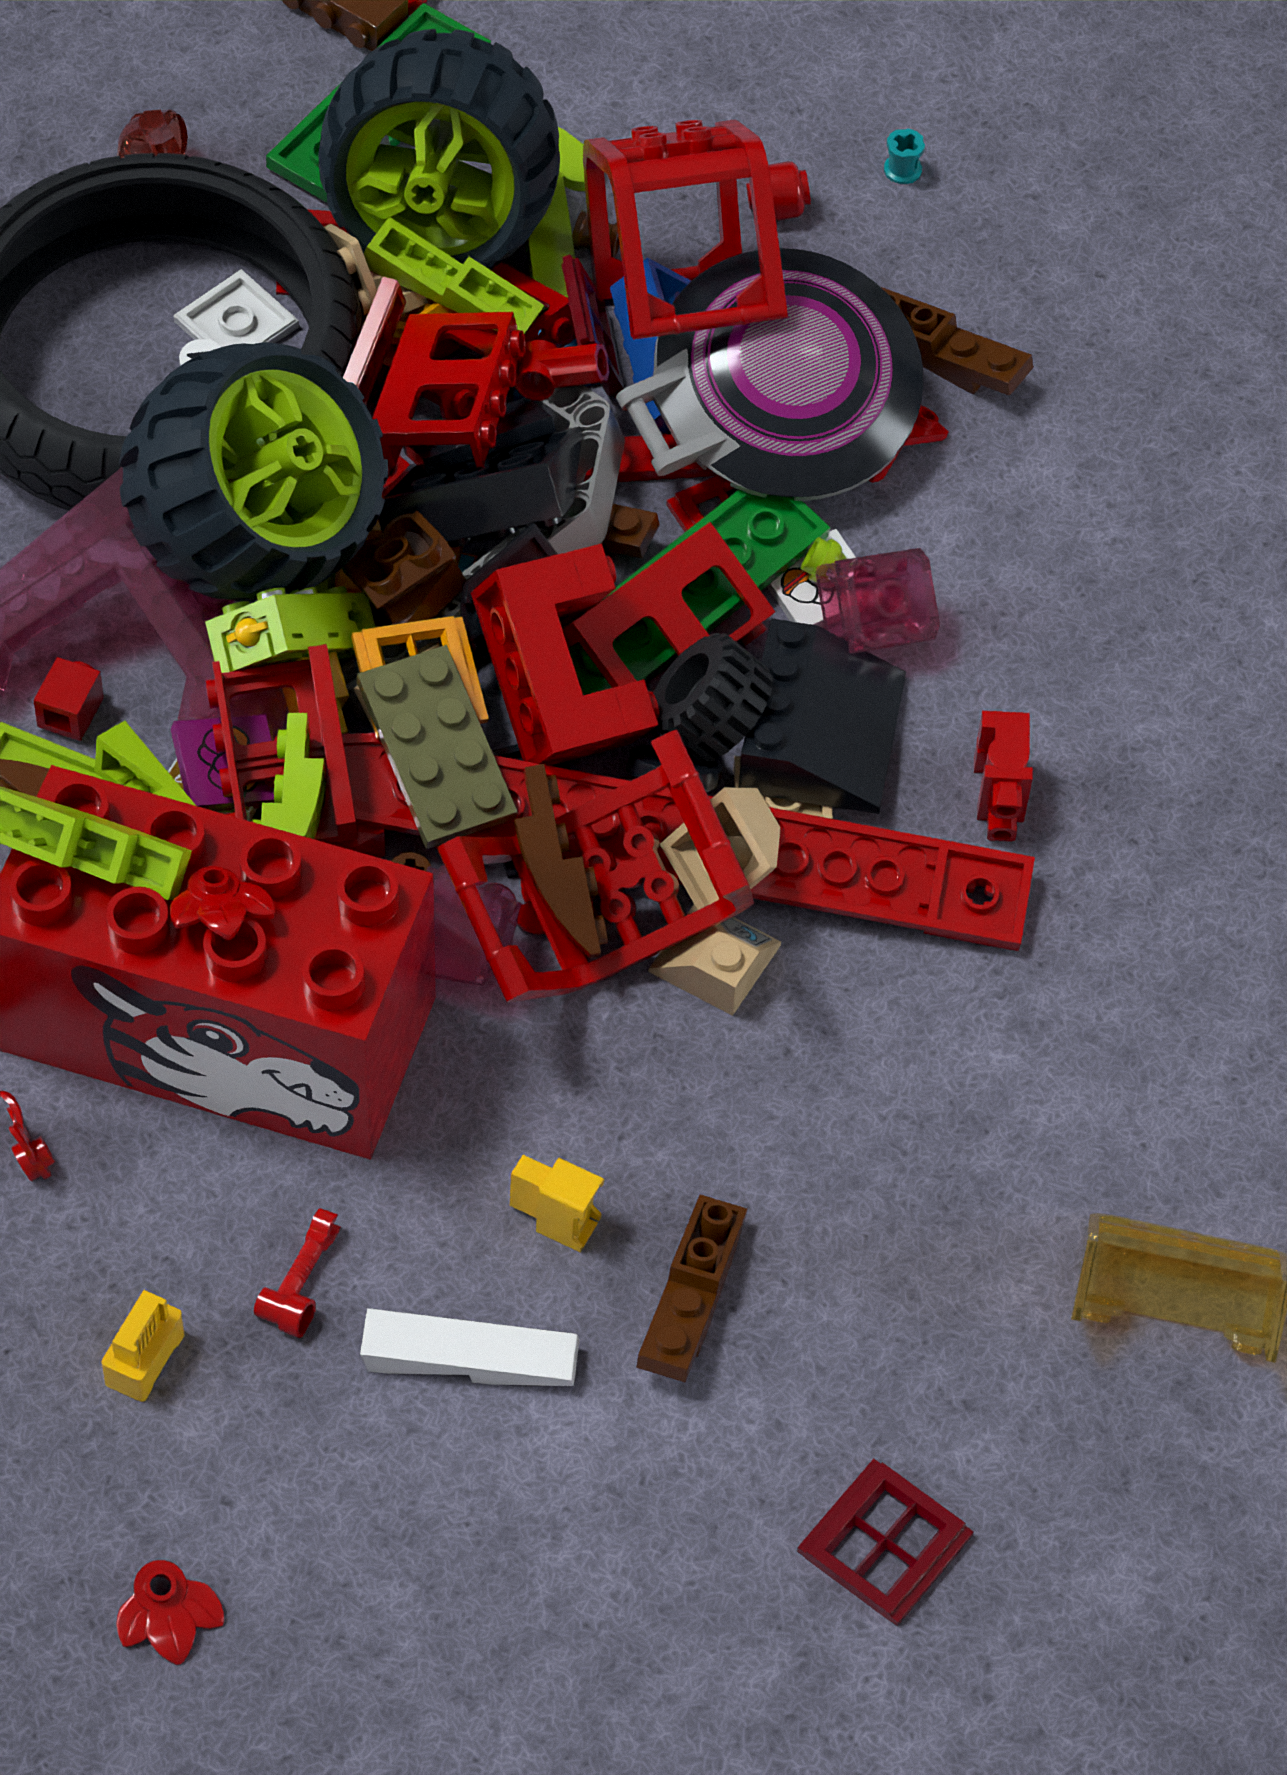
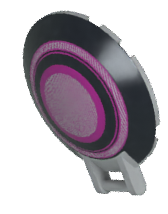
[616,248,924,501]

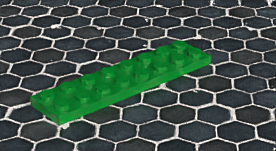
[499,490,831,695]

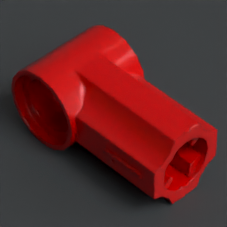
[515,340,609,401]

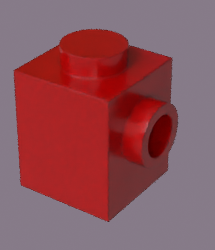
[33,657,104,741]

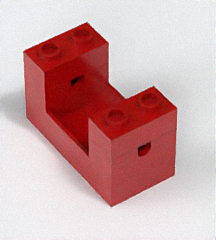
[471,543,659,766]

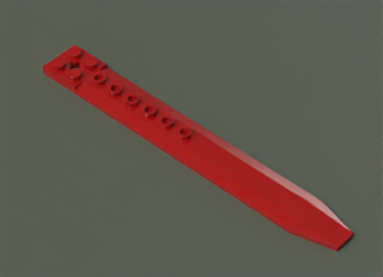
[265,733,1035,951]

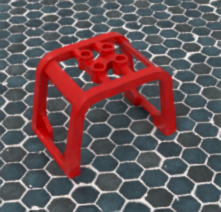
[583,119,788,340]
[437,730,754,1003]

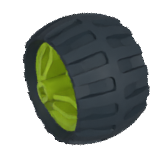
[318,29,560,269]
[119,342,388,603]

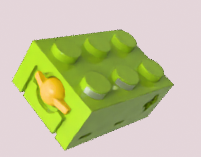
[205,586,375,673]

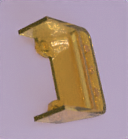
[1071,1213,1287,1363]

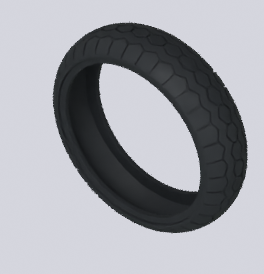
[0,153,363,523]

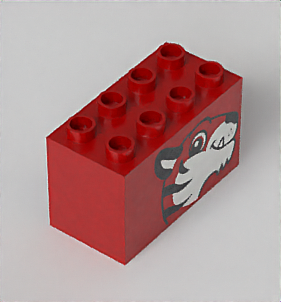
[0,765,436,1160]

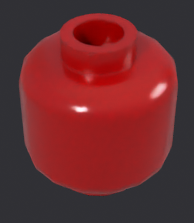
[746,161,811,221]

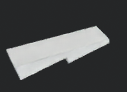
[360,1308,579,1386]

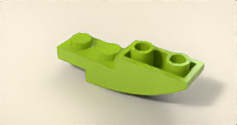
[253,713,327,839]

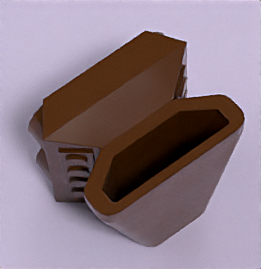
[342,511,466,647]

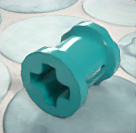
[884,128,925,184]

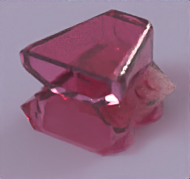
[816,548,940,654]
[427,865,522,986]

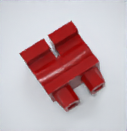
[974,710,1033,842]

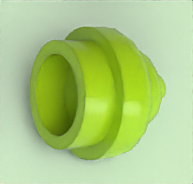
[801,537,851,584]

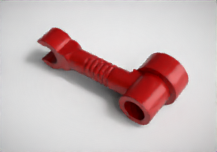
[254,1208,341,1338]

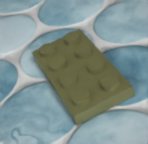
[356,645,517,849]

